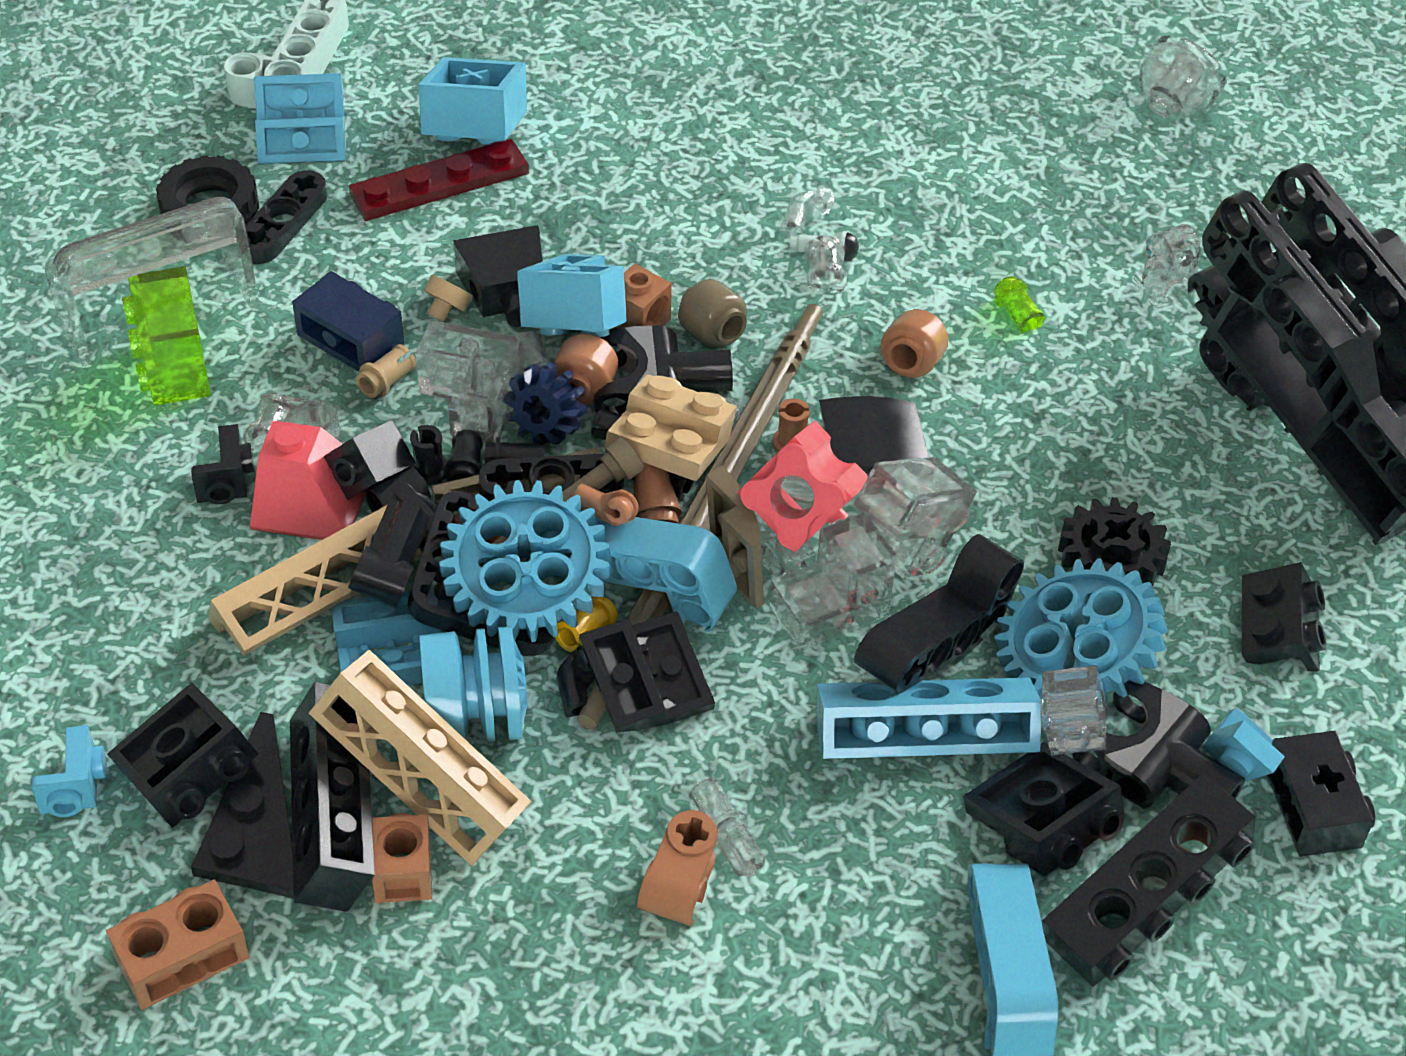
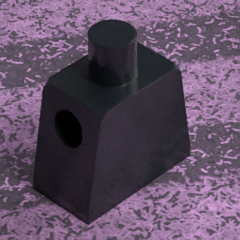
[453,225,543,327]

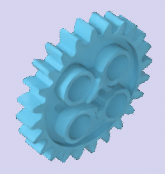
[439,480,610,642]
[994,559,1168,711]

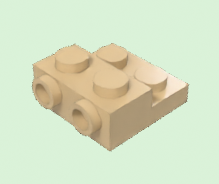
[604,374,737,481]

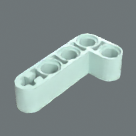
[224,0,349,109]

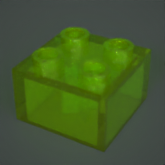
[122,266,211,406]

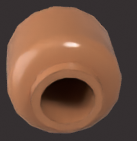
[881,309,948,378]
[554,333,618,405]

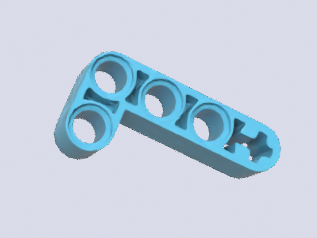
[538,511,737,632]
[968,864,1058,1056]

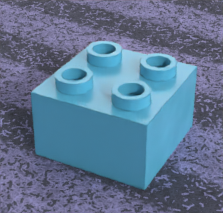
[418,57,527,145]

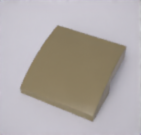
[706,465,764,609]

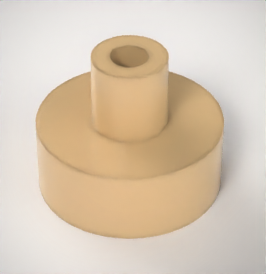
[423,274,473,322]

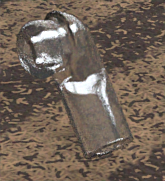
[780,186,835,237]

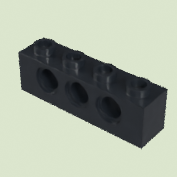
[290,682,375,912]
[1042,772,1256,987]

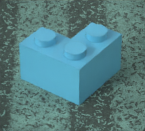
[517,254,627,337]

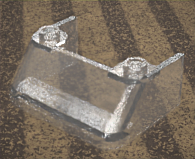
[45,197,261,369]

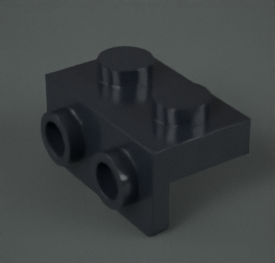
[1242,562,1326,672]

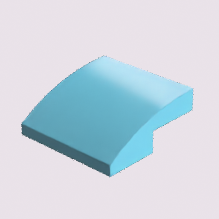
[254,73,346,164]
[331,586,442,685]

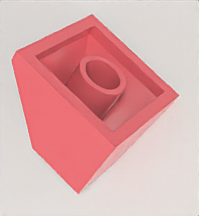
[250,420,365,540]

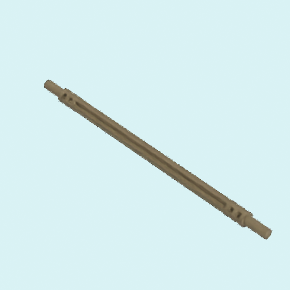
[577,304,823,729]

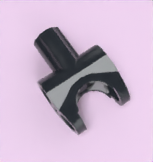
[593,325,733,415]
[1070,680,1245,809]

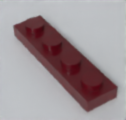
[348,138,529,222]

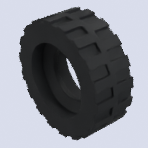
[156,155,259,244]

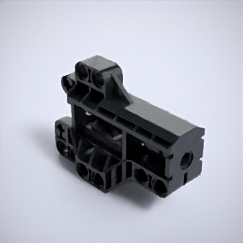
[1187,162,1406,545]

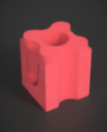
[737,421,871,553]

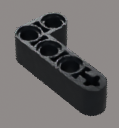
[854,534,1024,693]

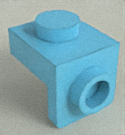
[1202,708,1284,782]
[32,725,107,817]

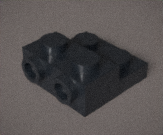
[107,682,259,829]
[963,742,1125,877]

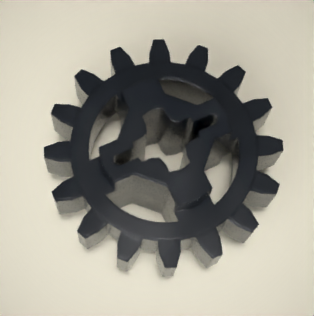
[1058,497,1171,586]

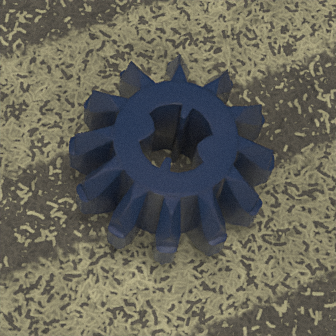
[502,363,587,445]

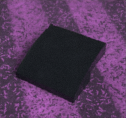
[819,396,934,485]
[579,611,715,733]

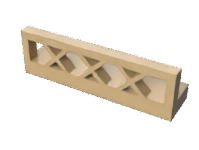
[208,505,422,657]
[309,650,532,866]

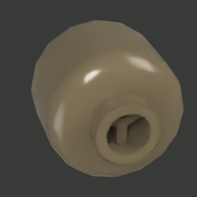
[678,279,747,348]

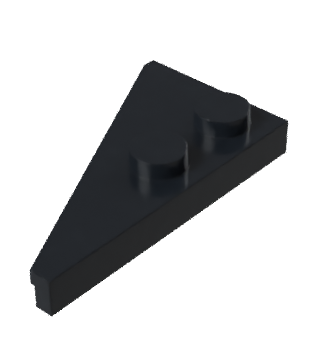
[191,712,294,898]

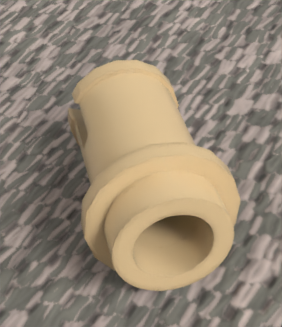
[356,344,417,398]

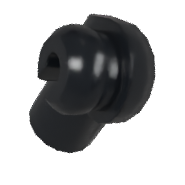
[556,643,594,717]

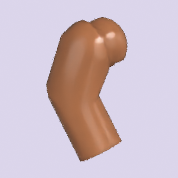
[573,483,639,526]

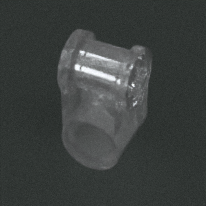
[243,393,343,453]

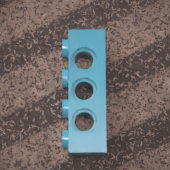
[817,677,1042,759]

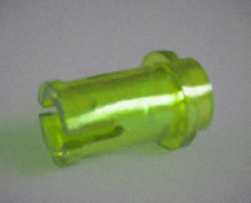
[993,276,1046,333]

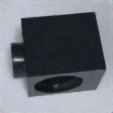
[323,420,416,500]

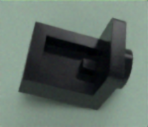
[191,424,255,504]

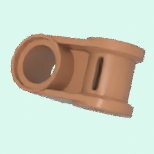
[637,810,718,926]

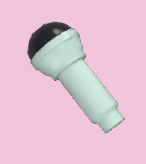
[790,231,859,262]

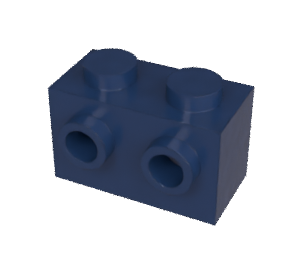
[292,271,404,372]

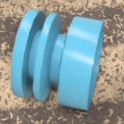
[419,626,528,743]

